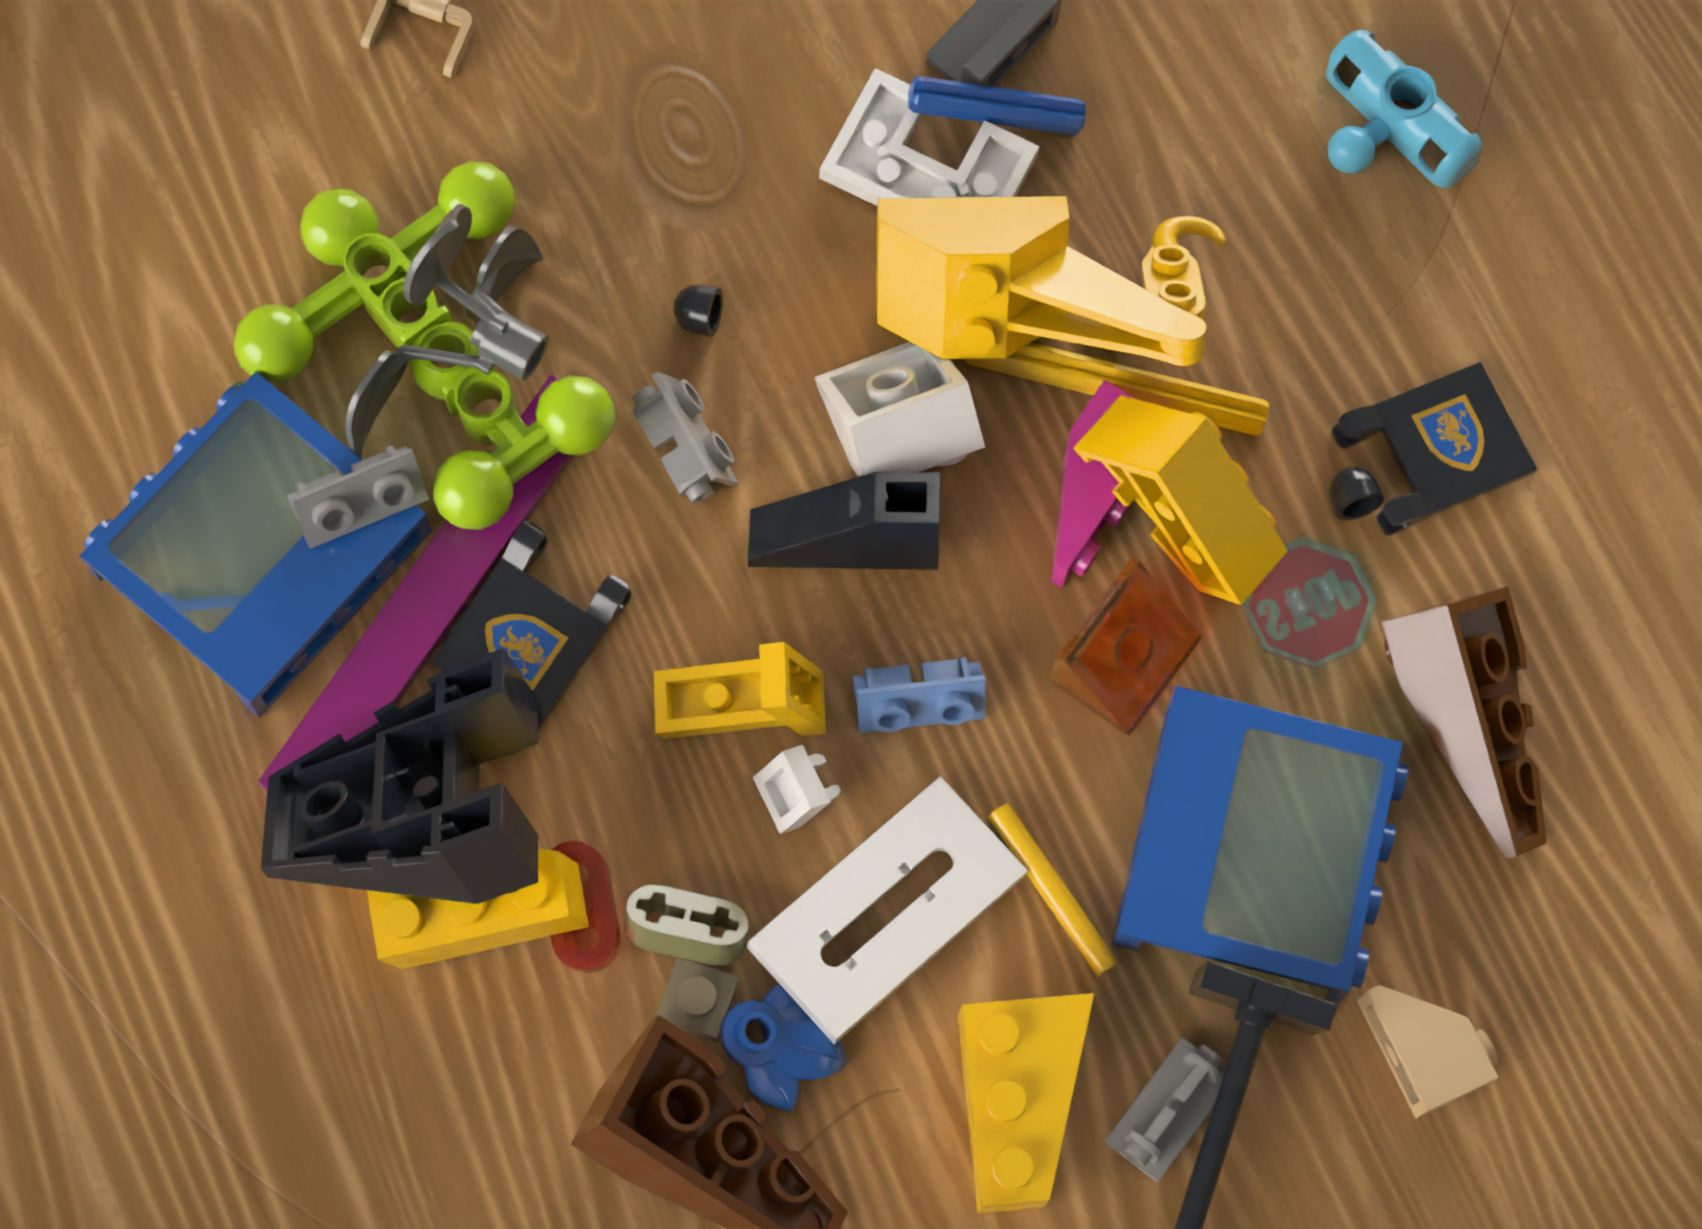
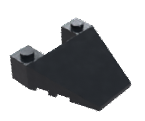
[261,648,538,904]

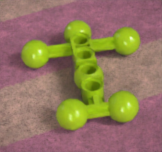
[234,161,616,530]

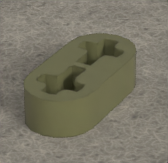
[624,884,749,966]

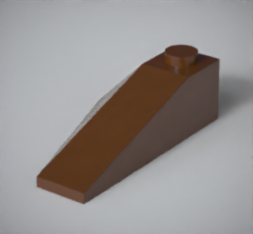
[1382,586,1546,859]
[571,1015,848,1229]

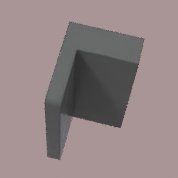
[926,0,1062,87]

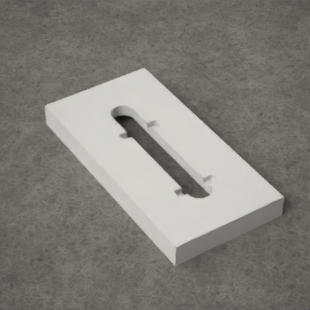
[747,776,1028,1044]

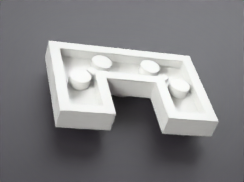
[819,68,1040,206]

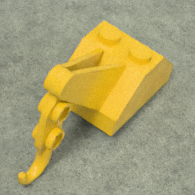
[876,196,1226,366]

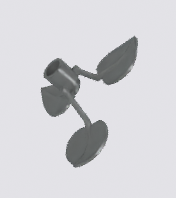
[346,204,549,460]

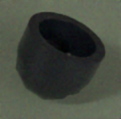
[674,285,723,337]
[1329,466,1384,520]

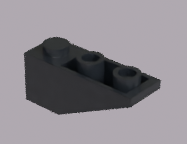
[748,472,940,570]

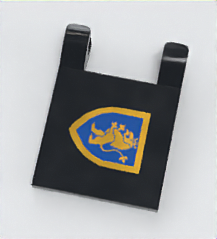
[1332,362,1537,536]
[430,521,632,732]

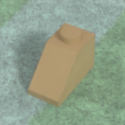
[1357,985,1499,1119]

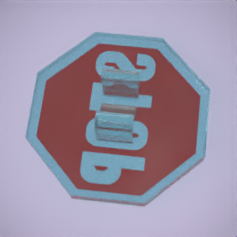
[1241,537,1377,670]

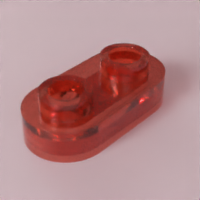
[550,841,621,973]

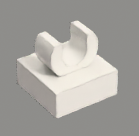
[752,745,841,834]

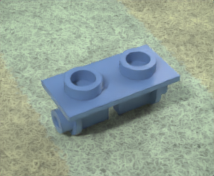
[852,657,986,733]

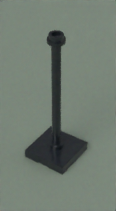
[1174,961,1337,1229]

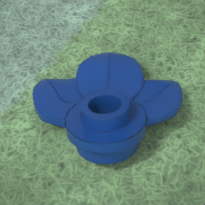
[720,984,847,1111]

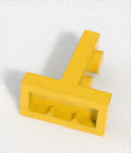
[654,642,826,739]

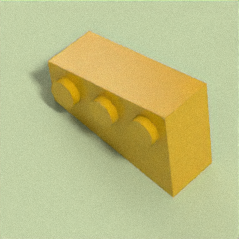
[1073,395,1288,605]
[367,849,589,969]
[958,993,1094,1214]

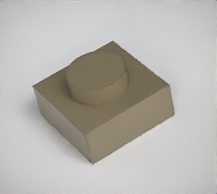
[656,957,739,1043]

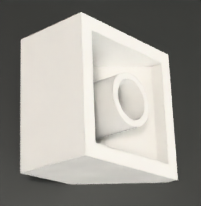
[815,342,985,477]

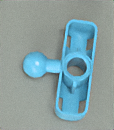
[1326,29,1482,188]

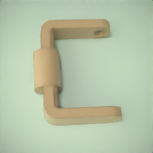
[361,0,474,78]

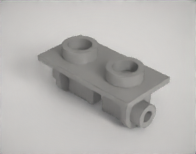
[632,372,739,504]
[286,445,429,549]
[1105,1037,1225,1183]

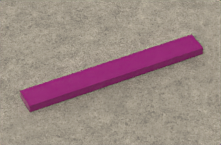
[257,374,574,791]

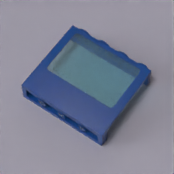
[80,371,432,718]
[1111,686,1409,1002]

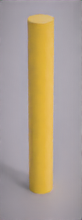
[987,803,1119,977]

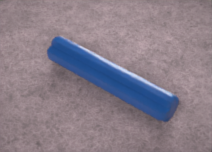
[908,76,1086,135]

